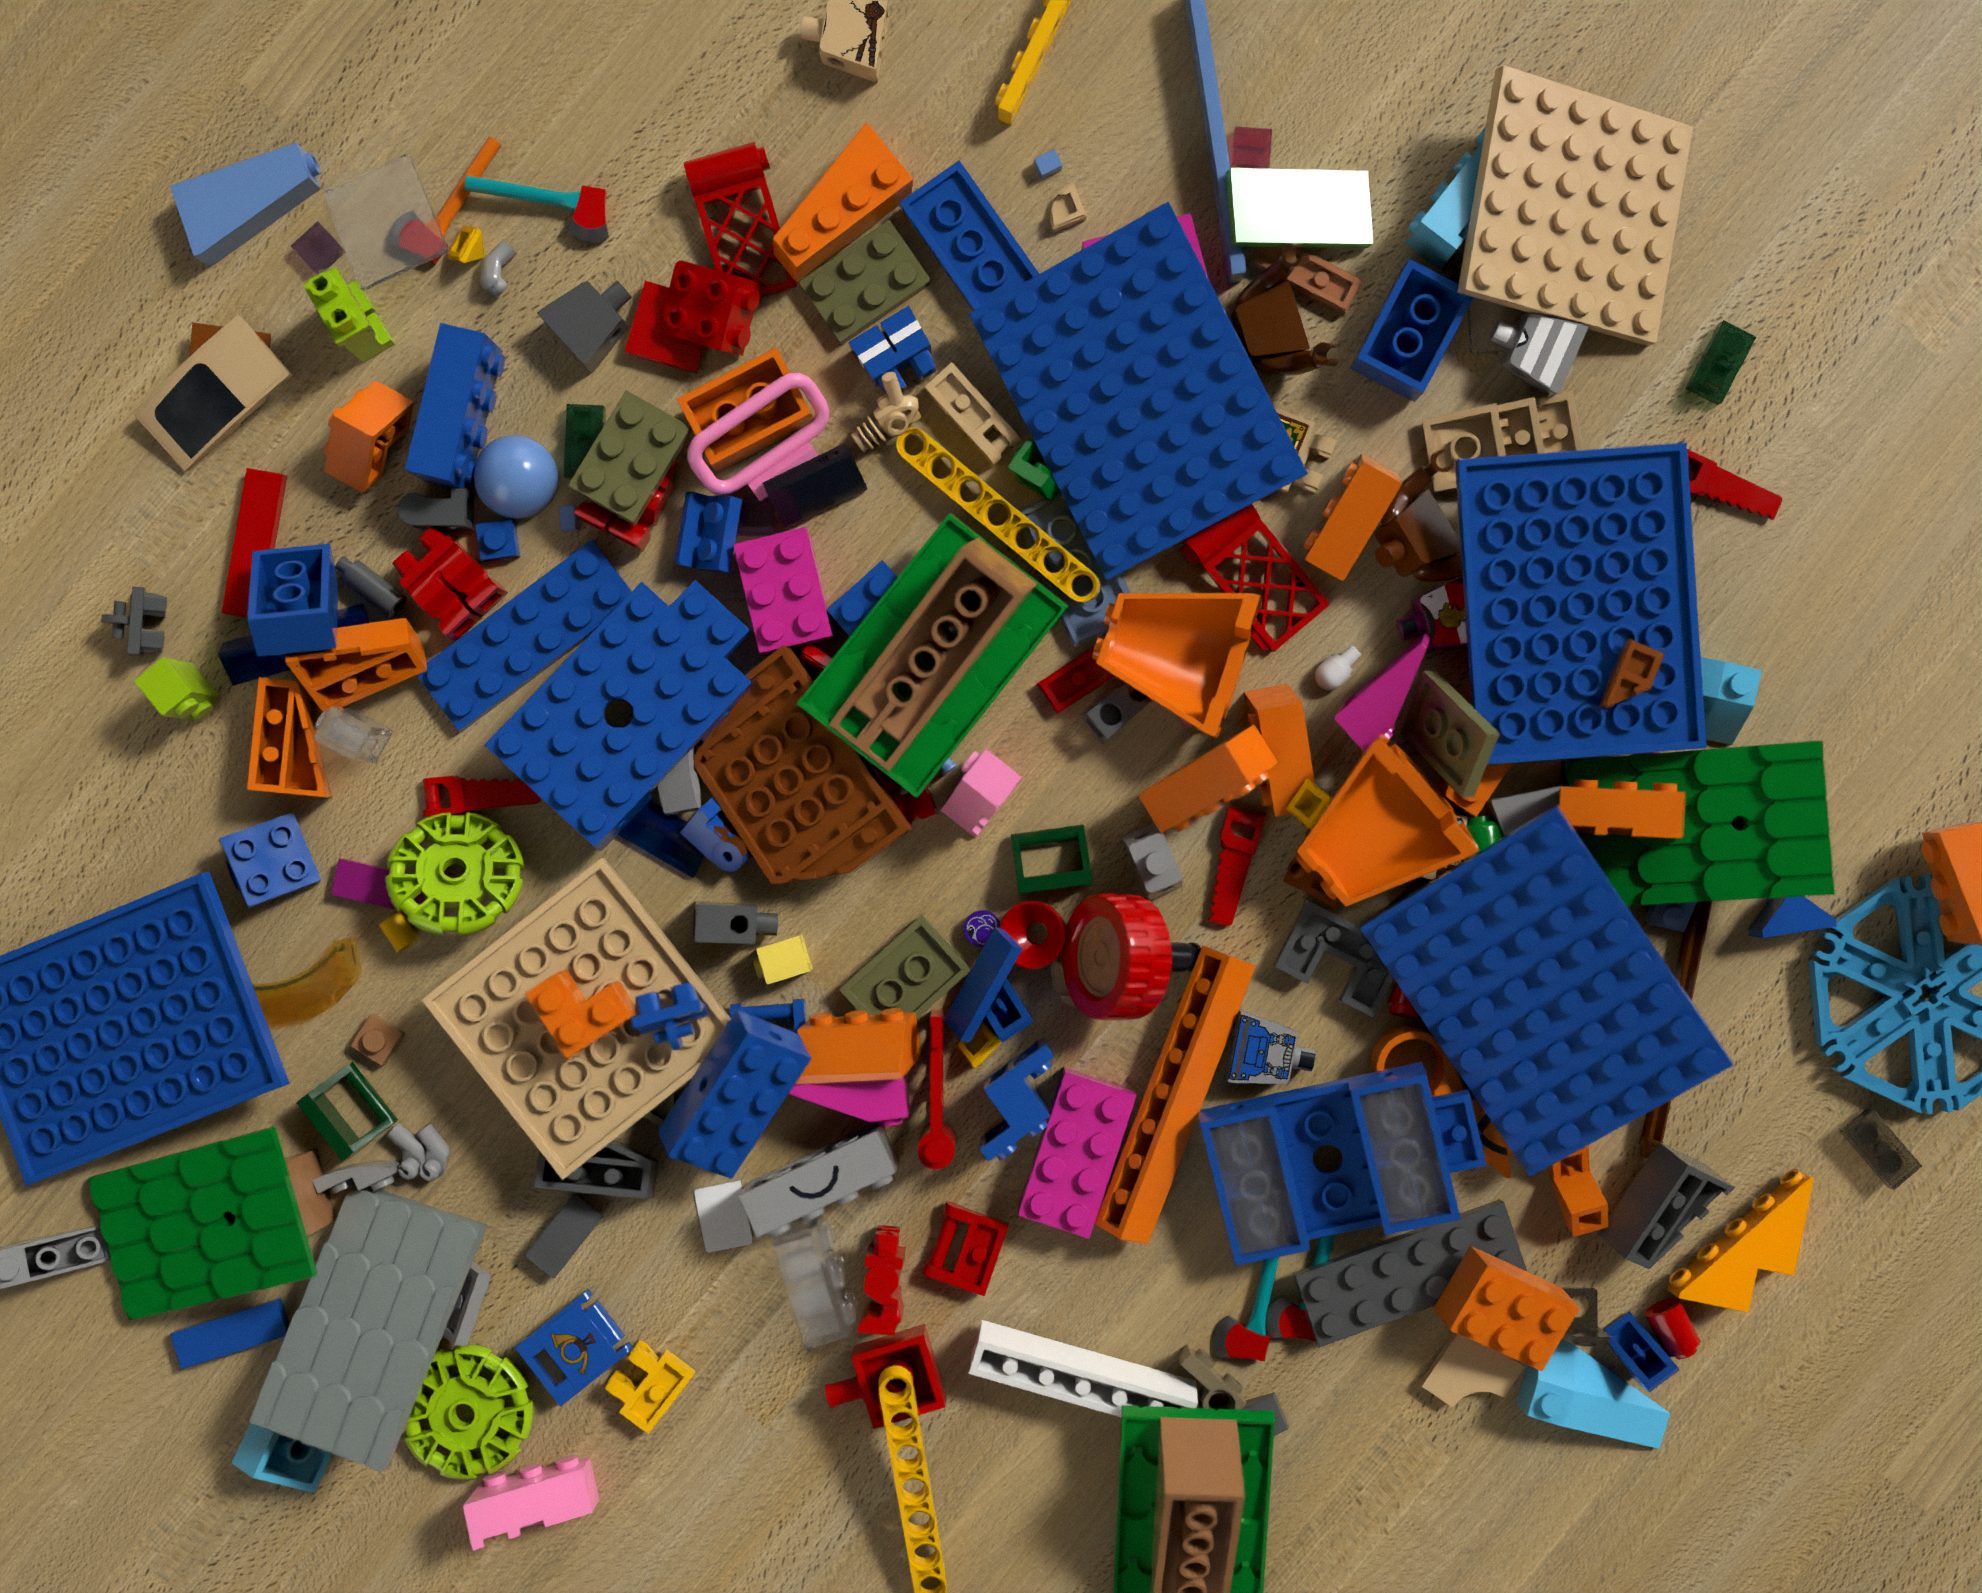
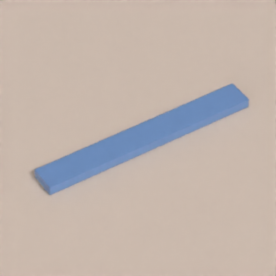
[1184,0,1246,284]

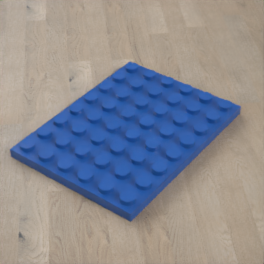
[969,201,1308,580]
[1455,443,1706,764]
[1360,804,1733,1177]
[0,872,290,1186]

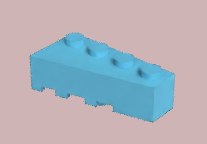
[1405,126,1486,270]

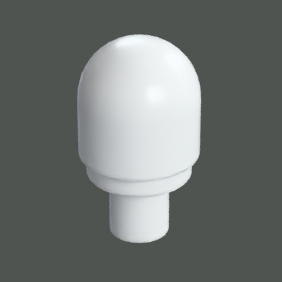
[1315,645,1362,691]

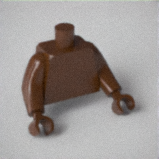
[1231,243,1339,376]
[1375,449,1462,582]

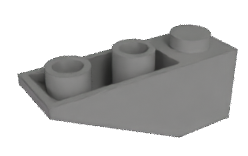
[0,1225,111,1289]

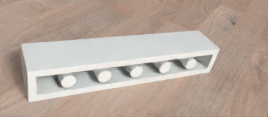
[969,1320,1198,1417]

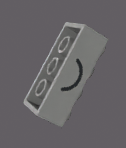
[738,1121,899,1238]

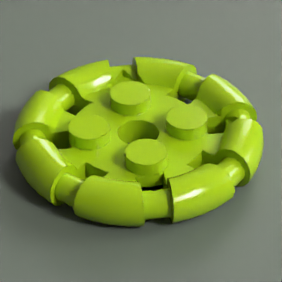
[385,812,524,936]
[404,1344,534,1480]

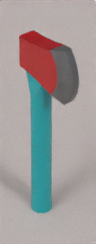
[464,175,609,243]
[1213,1229,1282,1362]
[1266,1235,1335,1341]

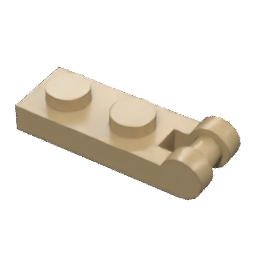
[924,362,1021,465]

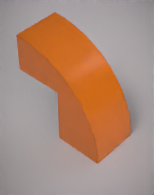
[1547,1145,1608,1237]

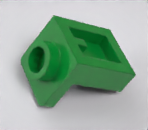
[1007,439,1060,502]

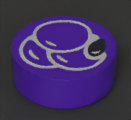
[964,910,1000,947]

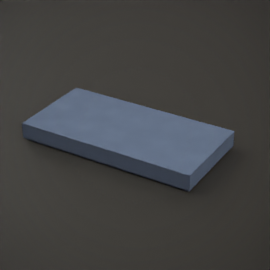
[1019,491,1130,647]

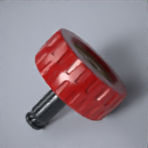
[1062,894,1201,1021]

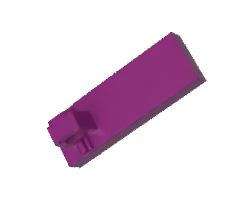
[331,858,425,910]

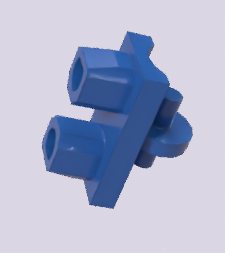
[631,982,709,1051]

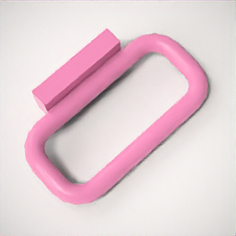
[687,373,830,501]

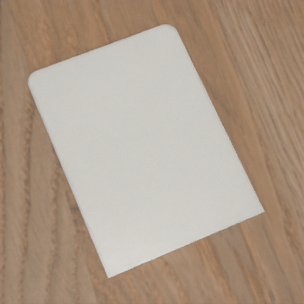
[694,1180,752,1253]

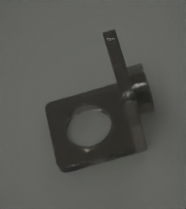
[1562,1287,1610,1346]

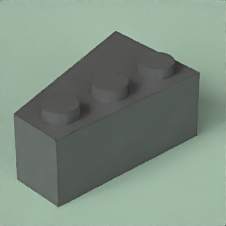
[534,1140,658,1199]
[1598,1142,1735,1269]

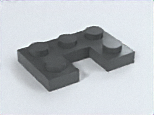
[1273,900,1394,1018]

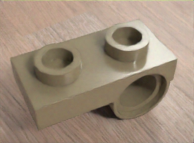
[1177,1344,1247,1410]

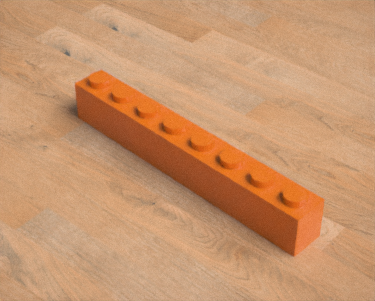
[1095,945,1256,1244]

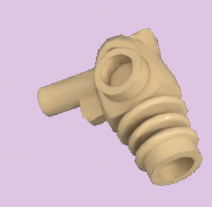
[851,372,921,452]

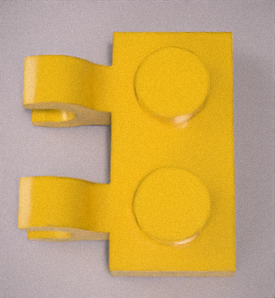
[605,1340,695,1435]

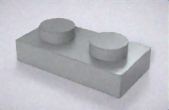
[443,1261,491,1346]

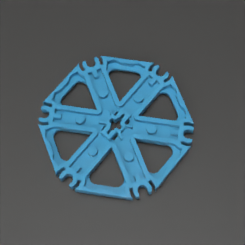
[1808,874,1982,1114]

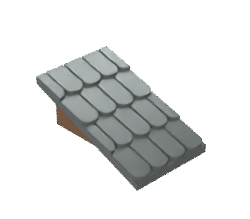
[249,1184,488,1471]

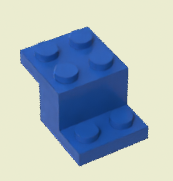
[980,1037,1054,1161]

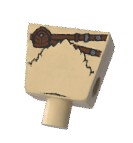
[801,0,890,82]

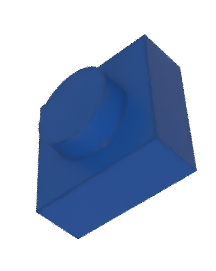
[475,518,520,562]

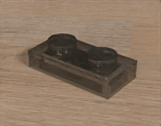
[1840,1107,1922,1190]

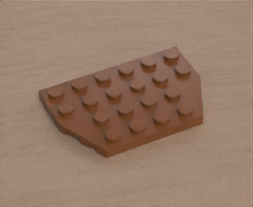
[694,645,912,885]

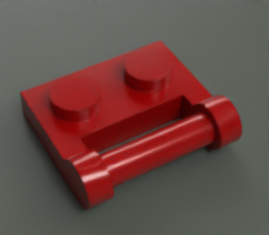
[922,1201,1009,1296]

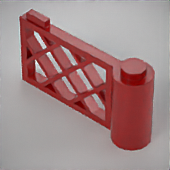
[683,142,797,298]
[1179,504,1330,652]
[917,1010,956,1170]

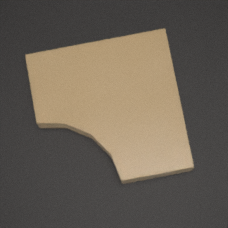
[1419,1332,1525,1408]

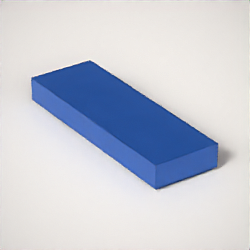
[943,927,1022,1042]
[170,1297,289,1369]

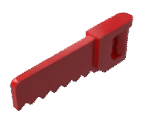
[1687,449,1783,520]
[422,776,542,817]
[1208,806,1266,926]

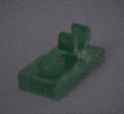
[1685,320,1756,405]
[563,404,606,480]

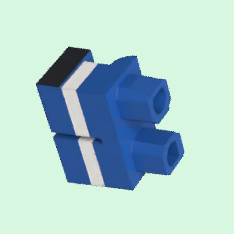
[848,305,936,394]

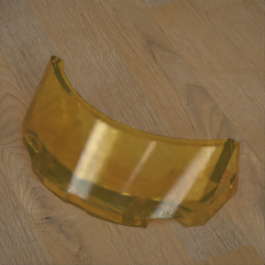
[249,937,362,1024]

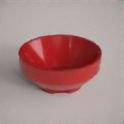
[999,901,1067,969]

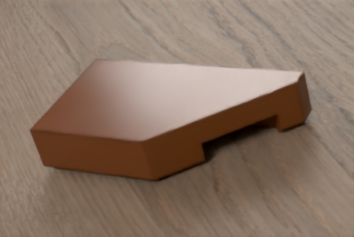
[1598,639,1665,708]

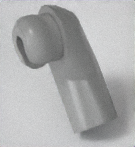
[480,239,516,296]
[387,1123,425,1180]
[415,1123,450,1181]

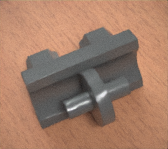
[101,586,167,656]

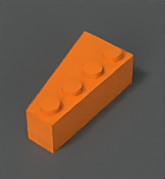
[773,121,914,282]

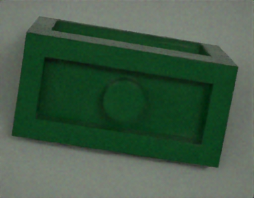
[1011,824,1093,894]
[296,1062,398,1161]

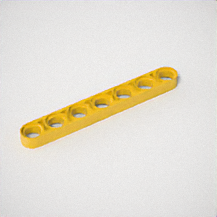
[896,427,1100,603]
[879,1366,947,1593]

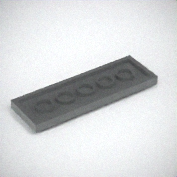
[1293,1199,1527,1347]

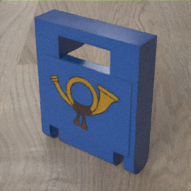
[515,1289,634,1407]

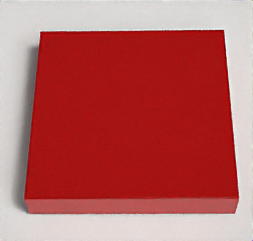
[625,281,705,374]

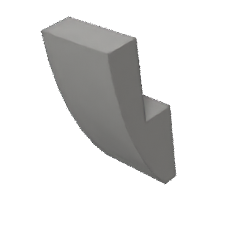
[657,748,701,816]
[312,1160,401,1194]

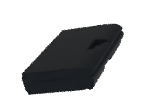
[763,442,868,529]

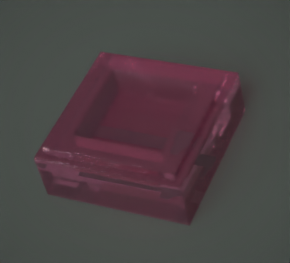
[1232,126,1272,169]

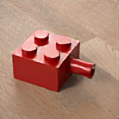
[824,1324,947,1429]

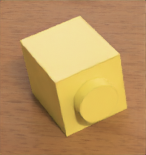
[753,934,813,985]

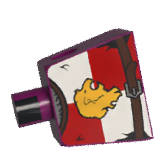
[1396,576,1467,650]

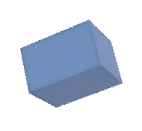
[1034,149,1063,180]
[559,505,579,532]

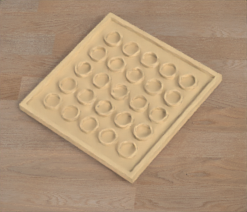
[1457,65,1693,346]
[421,858,731,1180]

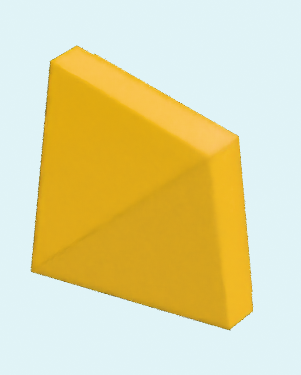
[447,225,485,263]
[1285,778,1333,829]
[956,1021,1002,1069]

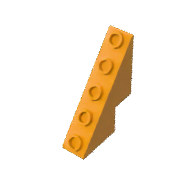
[1666,1169,1814,1313]

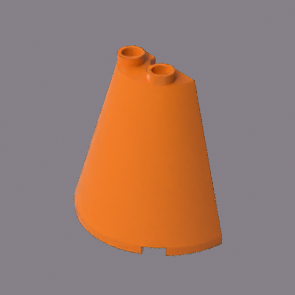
[1092,593,1260,739]
[1295,734,1479,907]

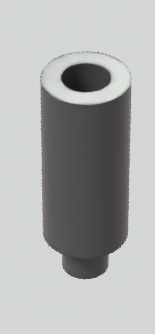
[335,556,407,618]

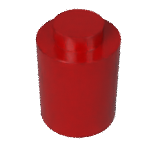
[1645,1298,1701,1360]

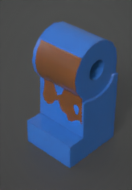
[680,797,752,872]

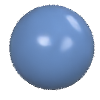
[473,435,558,519]

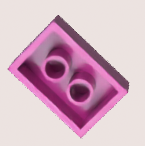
[733,527,836,657]

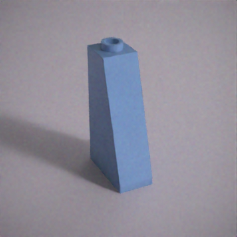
[170,142,321,266]

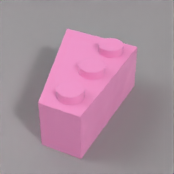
[941,749,1022,838]
[463,1455,599,1551]

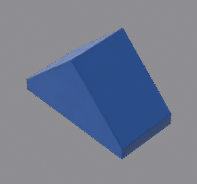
[1748,896,1837,938]
[986,978,1034,1043]
[1600,1311,1679,1392]

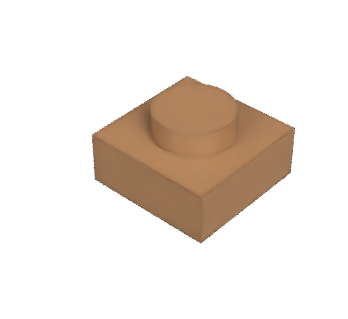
[351,1013,405,1066]

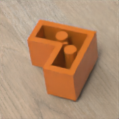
[324,380,414,493]
[525,969,637,1059]

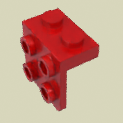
[660,260,761,356]

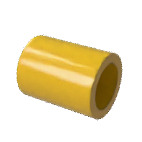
[379,912,420,953]

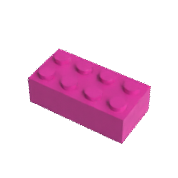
[1017,1067,1137,1239]

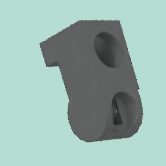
[398,488,474,531]
[1081,683,1152,743]

